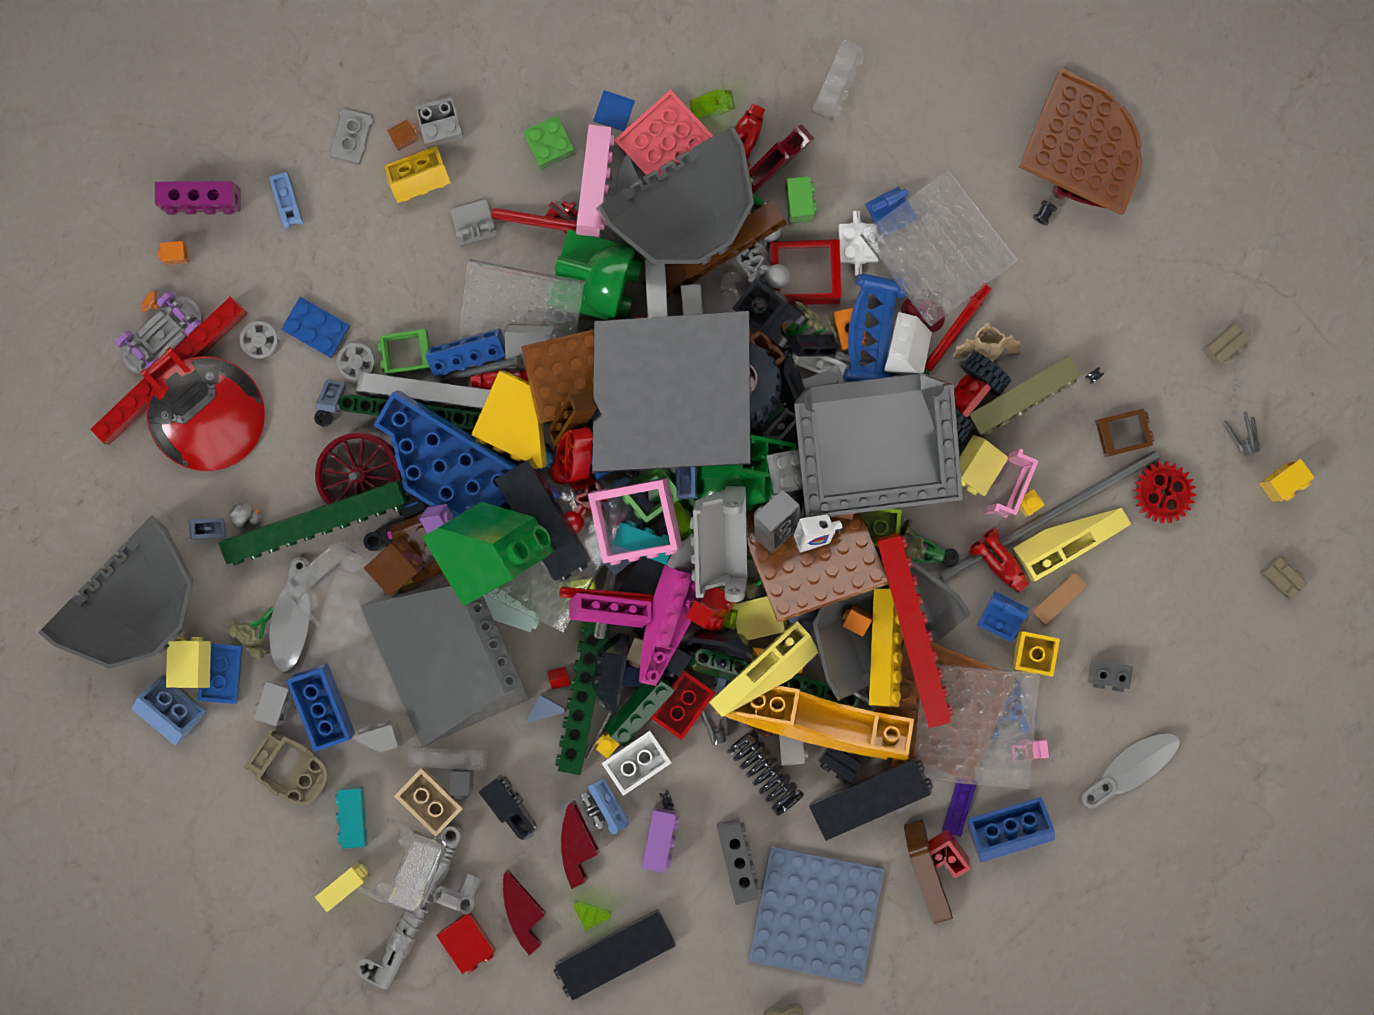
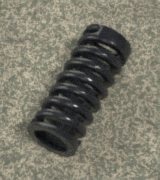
[726,729,804,816]

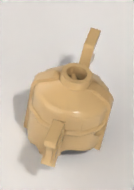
[953,323,1021,362]

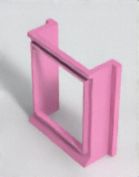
[984,449,1038,518]

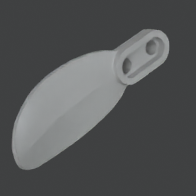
[269,557,311,672]
[1080,734,1180,809]

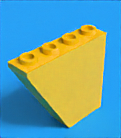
[471,371,547,469]

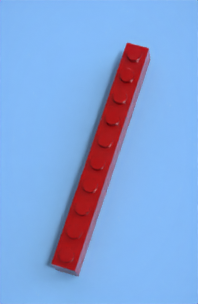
[90,296,248,445]
[877,533,954,728]

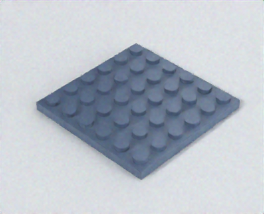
[748,846,884,984]

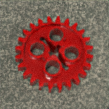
[1132,461,1196,524]

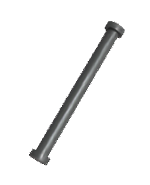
[438,355,523,384]

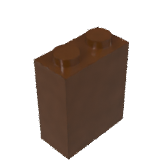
[364,536,426,597]

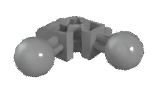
[736,228,790,289]

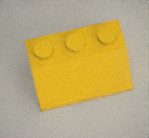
[384,145,451,203]

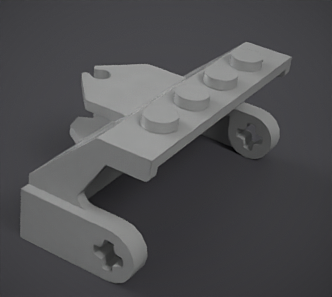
[690,486,748,602]

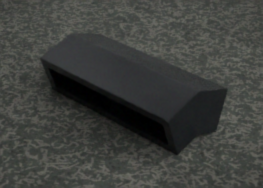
[789,334,839,357]

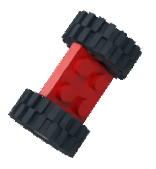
[954,351,1011,443]

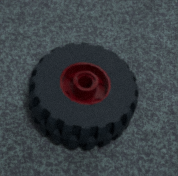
[750,342,781,428]

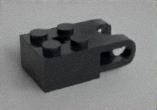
[732,276,809,348]
[479,774,537,840]

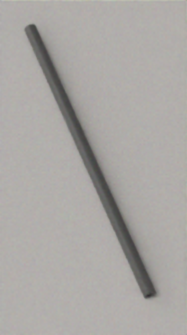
[939,451,1160,581]

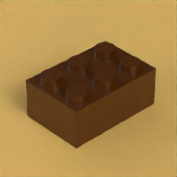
[391,513,443,584]

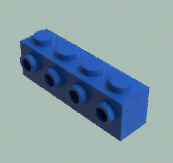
[425,328,505,376]

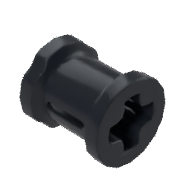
[1033,200,1057,226]

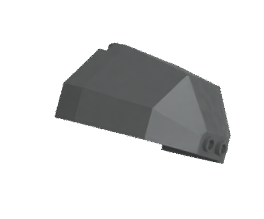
[596,127,754,265]
[38,515,194,669]
[813,560,970,701]

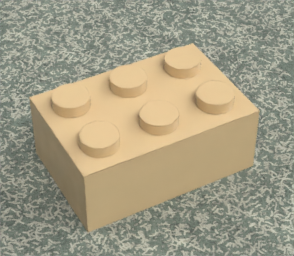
[394,766,465,837]

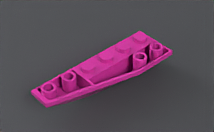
[639,565,701,686]

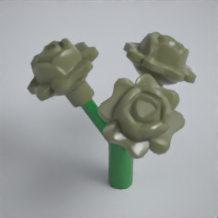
[228,607,274,658]

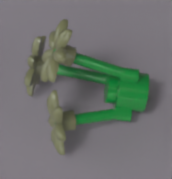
[785,302,837,345]

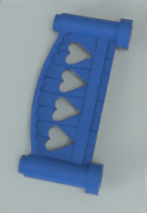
[843,273,908,382]

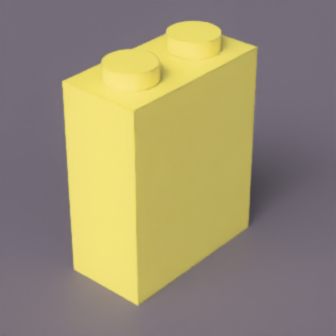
[959,435,1009,496]
[732,596,788,640]
[166,637,211,688]
[315,862,369,912]

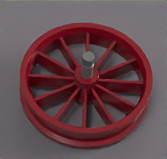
[315,433,402,516]

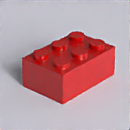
[651,670,716,740]

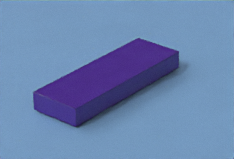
[942,777,977,837]

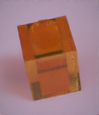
[387,120,419,151]

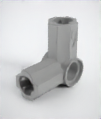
[433,873,482,914]

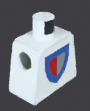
[794,514,842,552]

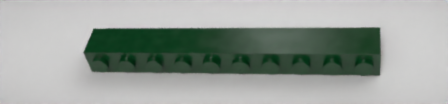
[218,479,409,566]

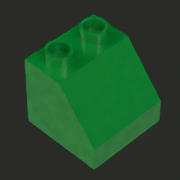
[422,502,554,606]

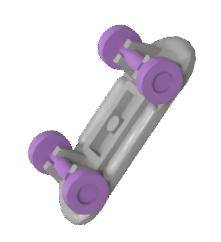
[115,291,202,374]

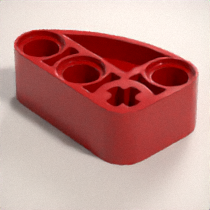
[555,427,593,482]

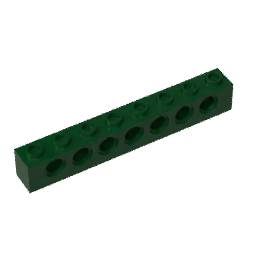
[555,621,610,775]

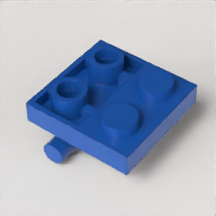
[865,187,917,238]
[977,591,1029,642]

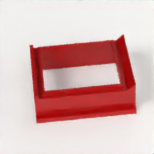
[770,239,842,305]

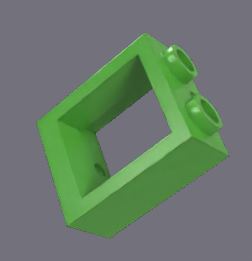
[377,329,431,376]
[621,469,679,523]

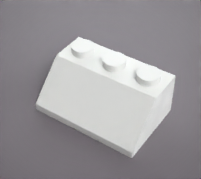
[884,312,932,375]
[602,731,672,796]

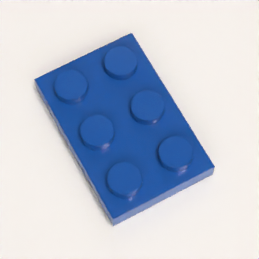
[281,297,350,359]
[197,643,243,704]

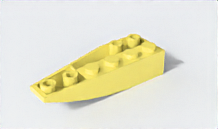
[1012,508,1131,581]
[709,621,819,717]

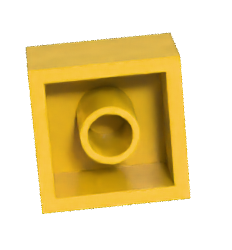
[1259,459,1315,502]
[1011,631,1060,677]

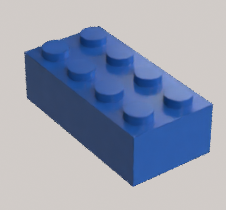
[286,663,355,752]
[967,797,1055,862]

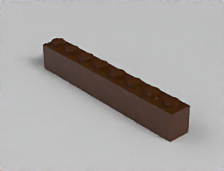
[642,200,787,299]

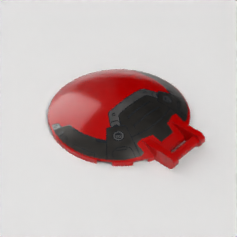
[140,346,265,471]

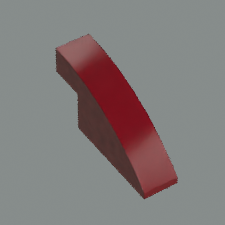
[748,125,815,194]
[561,800,600,889]
[503,869,546,956]

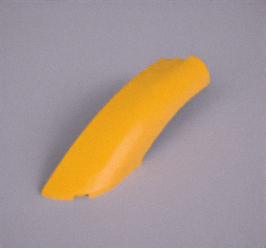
[716,686,914,760]

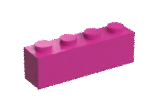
[569,593,651,628]

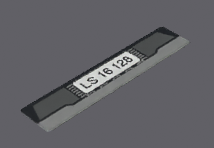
[585,711,612,760]

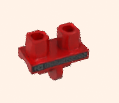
[545,200,578,234]

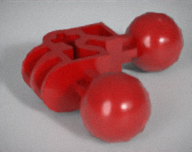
[550,463,609,534]

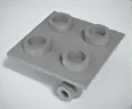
[450,199,497,246]
[558,790,608,832]

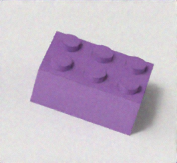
[642,807,679,873]

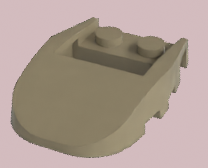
[244,729,328,806]

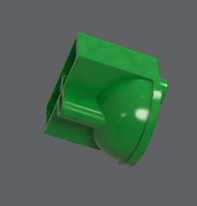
[547,229,644,321]
[694,435,796,515]

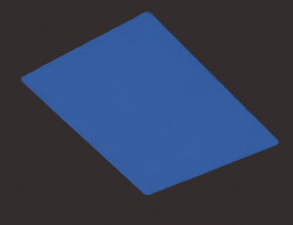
[593,90,635,131]

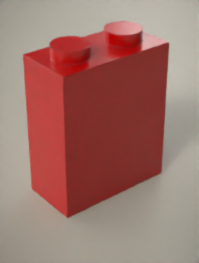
[436,912,496,974]

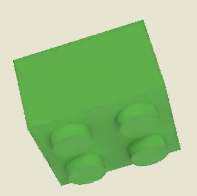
[523,115,575,170]
[785,176,817,224]

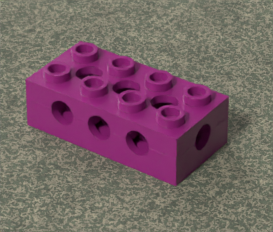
[155,181,241,215]

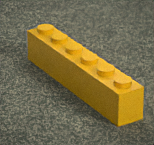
[869,589,903,707]

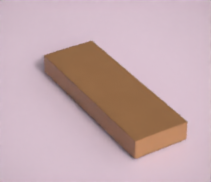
[1032,572,1088,625]

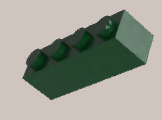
[605,674,675,746]

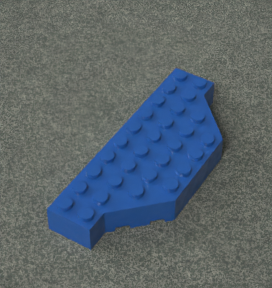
[374,390,562,518]

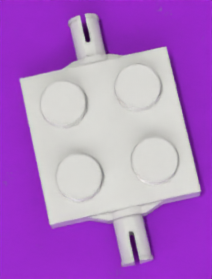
[838,211,878,276]

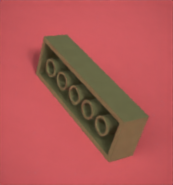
[967,356,1081,438]

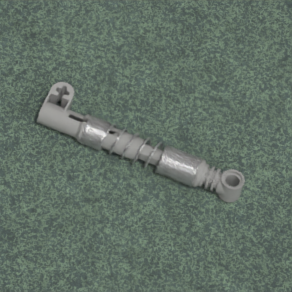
[356,825,463,990]

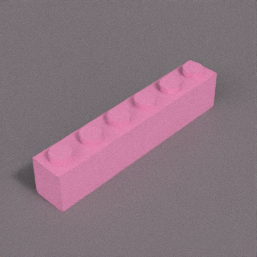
[576,125,614,237]

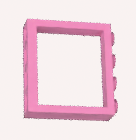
[588,477,682,565]

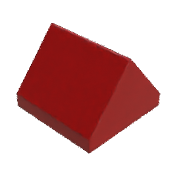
[547,666,571,690]

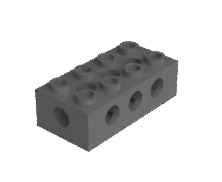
[716,818,761,905]

